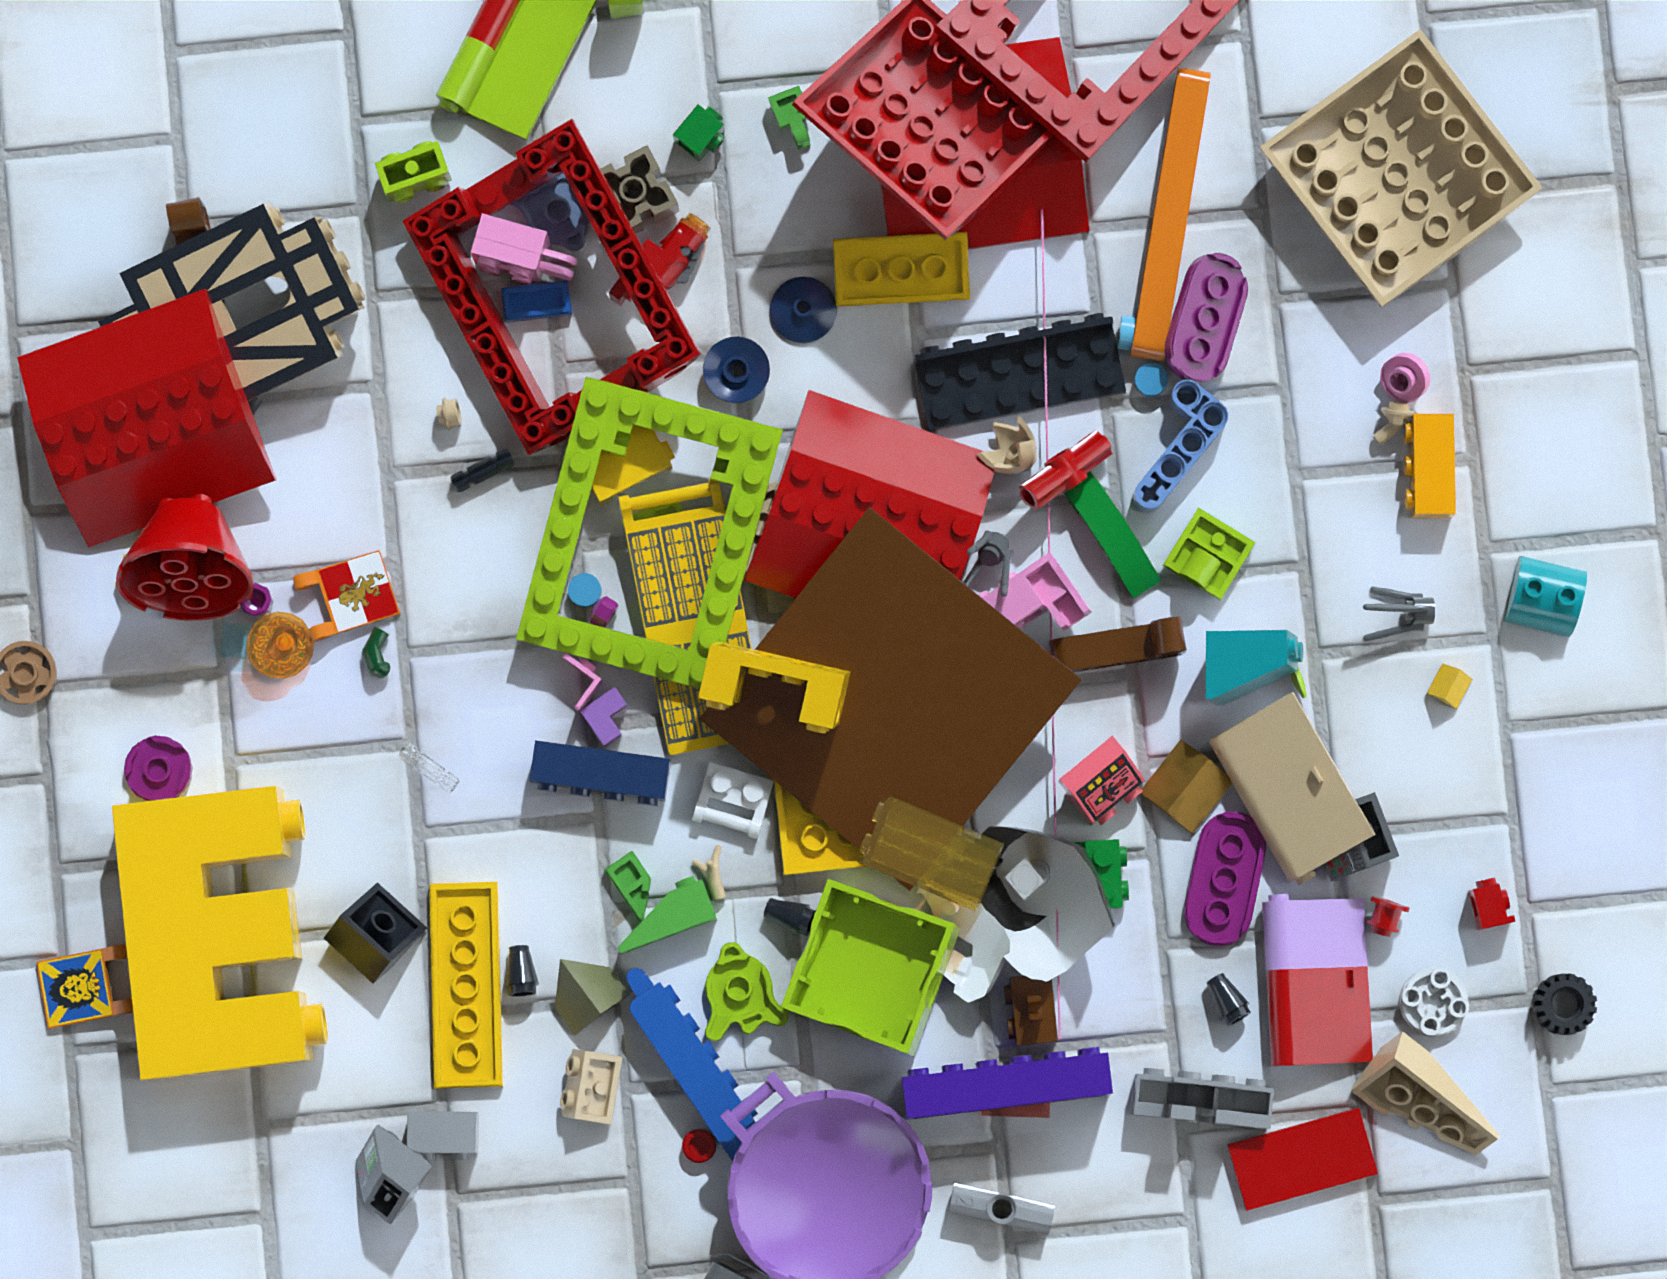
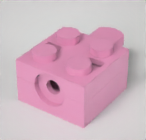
[471,214,578,285]

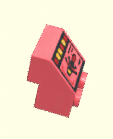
[1058,735,1145,825]

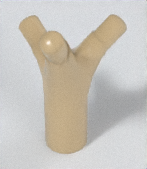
[692,845,726,901]

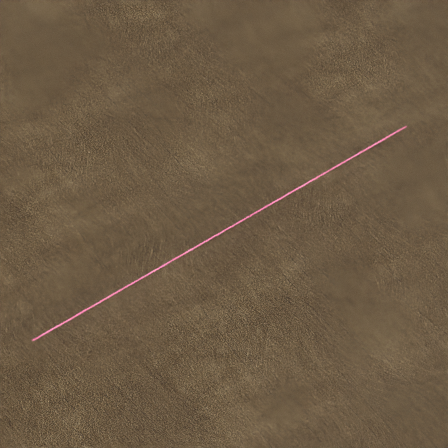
[1041,209,1061,1039]

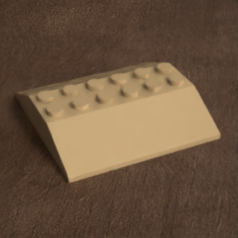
[1259,29,1543,308]

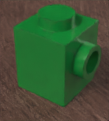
[673,104,725,162]

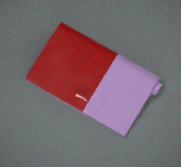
[1262,894,1373,1066]

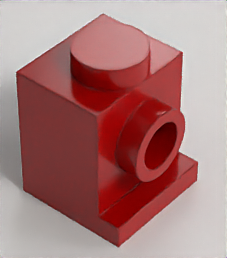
[1468,877,1516,930]

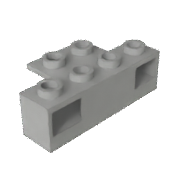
[1131,1068,1274,1129]

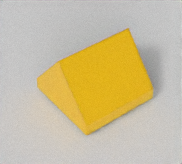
[1427,663,1473,709]

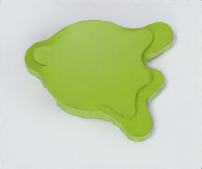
[705,942,789,1041]

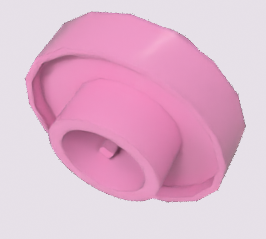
[1380,352,1430,403]

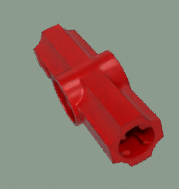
[1018,430,1113,510]

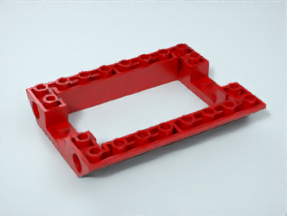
[402,119,701,455]

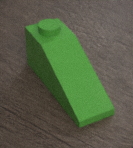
[618,876,717,955]

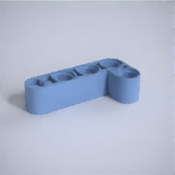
[1133,380,1229,513]

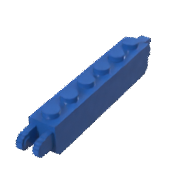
[626,967,758,1162]

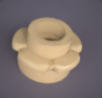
[436,397,462,430]

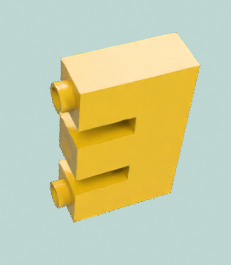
[112,786,328,1081]

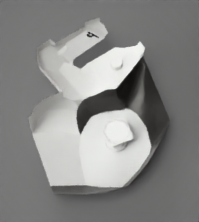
[917,826,1115,1003]

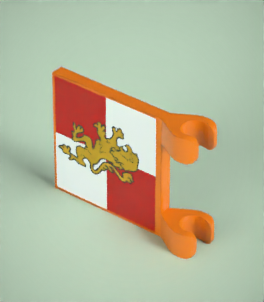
[293,550,400,642]

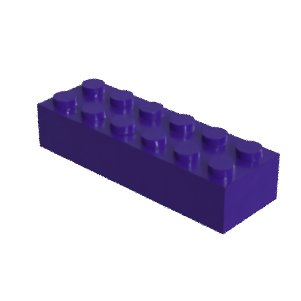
[901,1047,1113,1120]

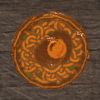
[246,611,314,679]

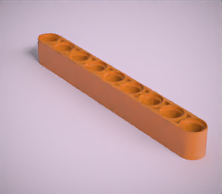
[1130,67,1211,362]

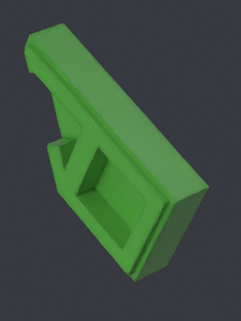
[604,851,652,922]

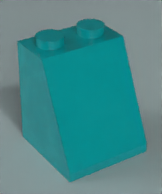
[1206,630,1303,705]

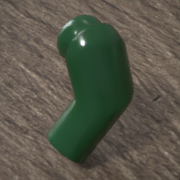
[361,627,390,678]

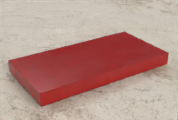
[1227,1108,1378,1211]

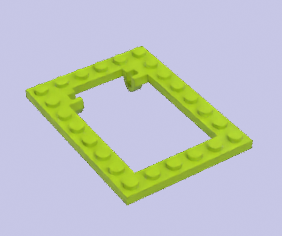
[516,376,783,689]

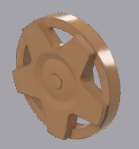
[0,641,57,705]

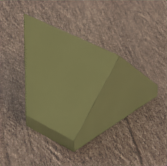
[555,959,630,1035]

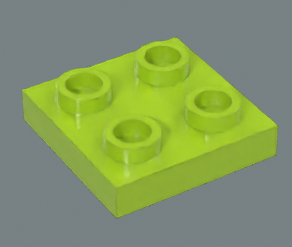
[1162,507,1256,601]

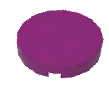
[124,735,193,801]

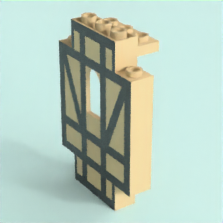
[98,203,365,401]

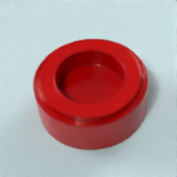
[682,1129,717,1163]

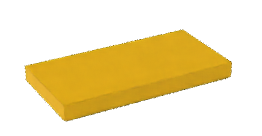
[833,232,970,306]

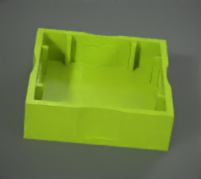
[781,879,961,1057]

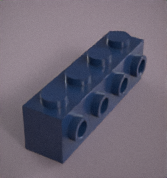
[529,740,671,806]

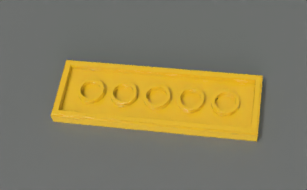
[429,881,503,1089]

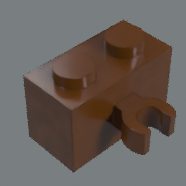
[1004,976,1058,1046]

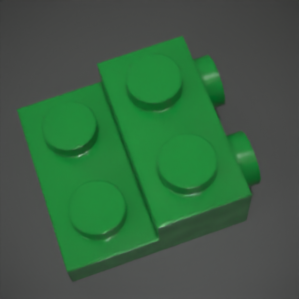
[1073,839,1129,909]

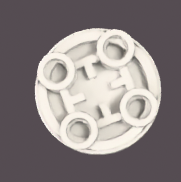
[1399,968,1469,1037]

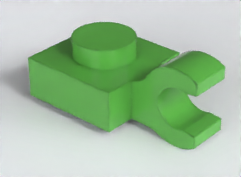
[768,85,811,150]

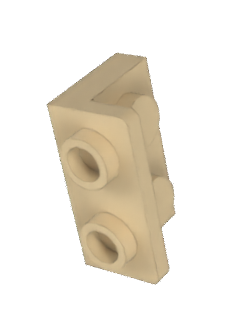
[560,1049,623,1125]

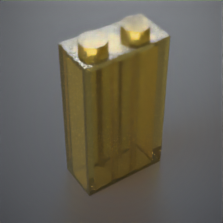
[859,796,1004,911]

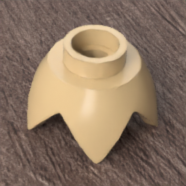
[977,416,1037,474]

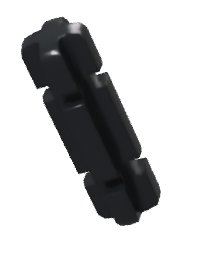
[450,449,515,492]

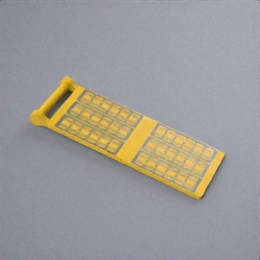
[619,479,752,755]

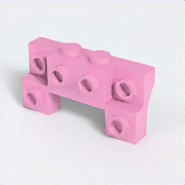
[978,552,1092,631]

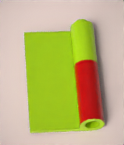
[436,0,598,141]

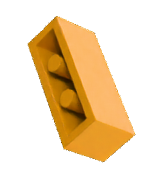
[1404,414,1456,519]

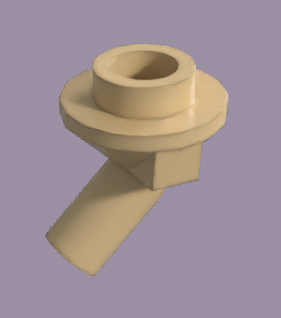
[1373,401,1415,445]

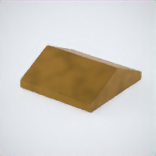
[1140,740,1232,834]

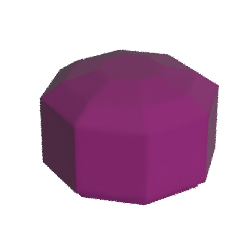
[240,583,274,618]
[589,596,619,628]

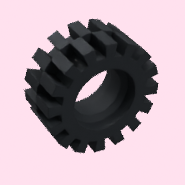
[1532,973,1597,1035]

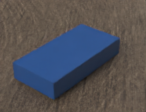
[501,280,572,323]

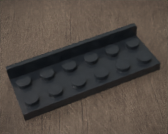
[914,313,1126,432]

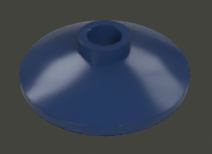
[770,277,837,343]
[703,336,770,403]

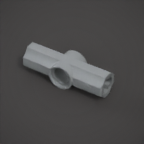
[948,1183,1055,1235]

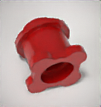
[1366,896,1410,937]

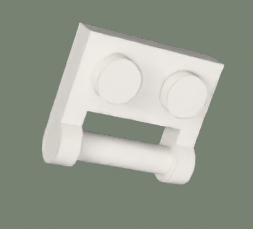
[692,762,774,839]

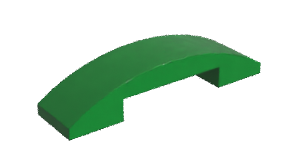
[1064,471,1161,600]

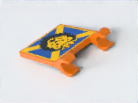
[36,944,133,1029]

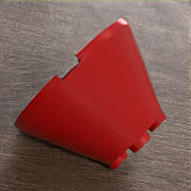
[116,494,254,621]

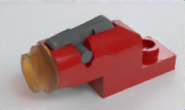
[608,213,711,306]

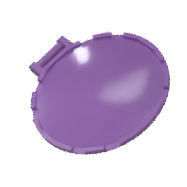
[720,1071,933,1279]

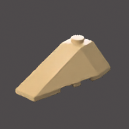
[1351,1031,1499,1155]

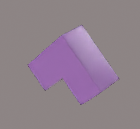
[580,687,628,747]

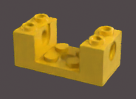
[698,641,851,733]

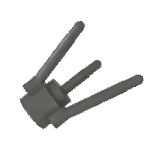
[963,530,1014,597]
[1363,586,1435,641]

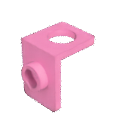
[562,652,603,713]

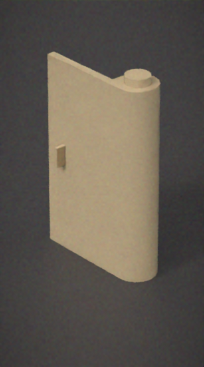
[1208,692,1375,885]

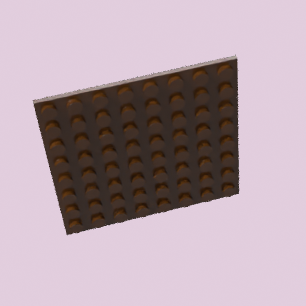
[699,507,1082,891]

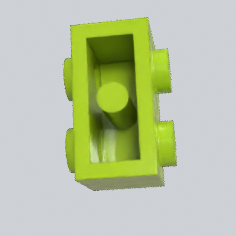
[374,141,452,203]

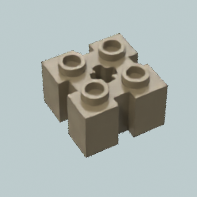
[600,145,680,234]

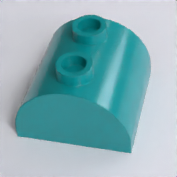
[1504,555,1587,637]

